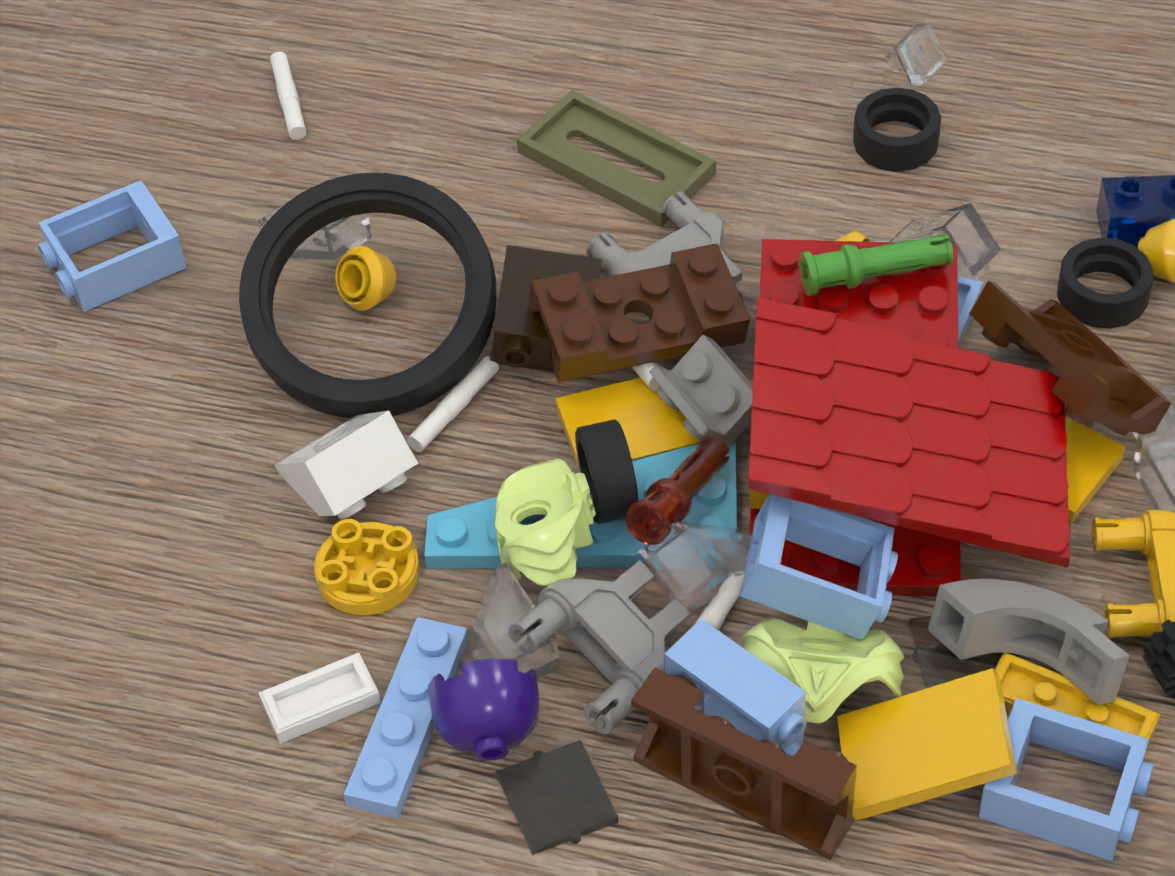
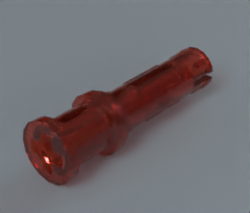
[625,437,730,545]

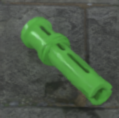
[799,233,954,296]

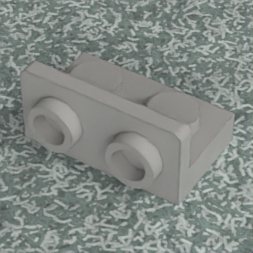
[649,335,753,447]

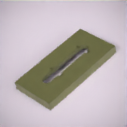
[517,90,716,227]

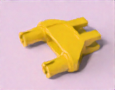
[1091,510,1175,638]

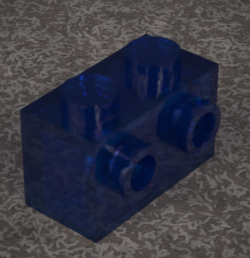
[1096,175,1175,248]

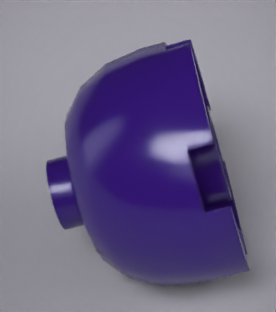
[428,659,539,761]

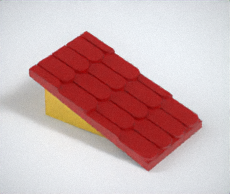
[748,297,1070,568]

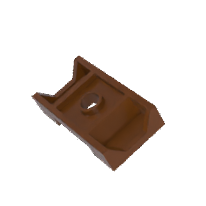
[529,243,750,382]
[969,280,1172,437]
[631,667,857,860]

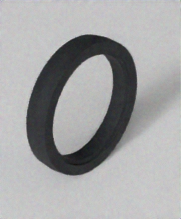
[239,173,496,419]

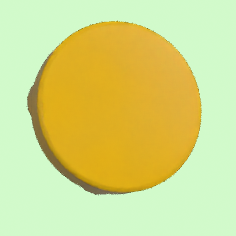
[314,519,420,615]

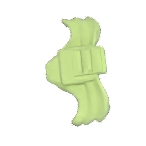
[495,459,596,586]
[741,617,905,723]

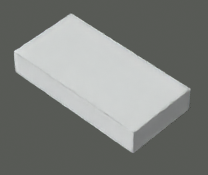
[259,653,381,744]

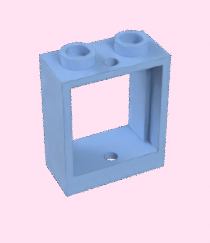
[37,180,187,312]
[740,494,898,640]
[664,619,807,757]
[979,698,1154,861]

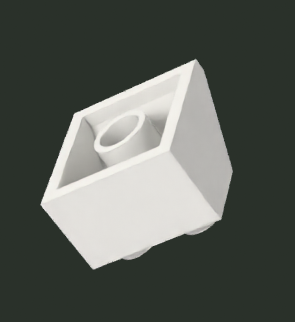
[274,411,419,520]

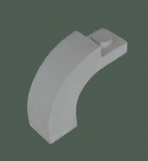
[928,579,1130,705]

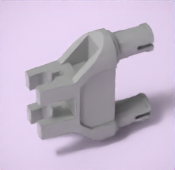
[586,192,742,299]
[508,560,691,735]

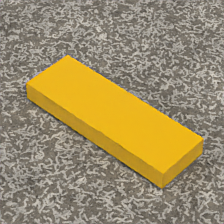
[995,653,1160,746]

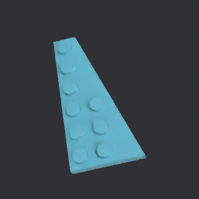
[424,440,738,569]

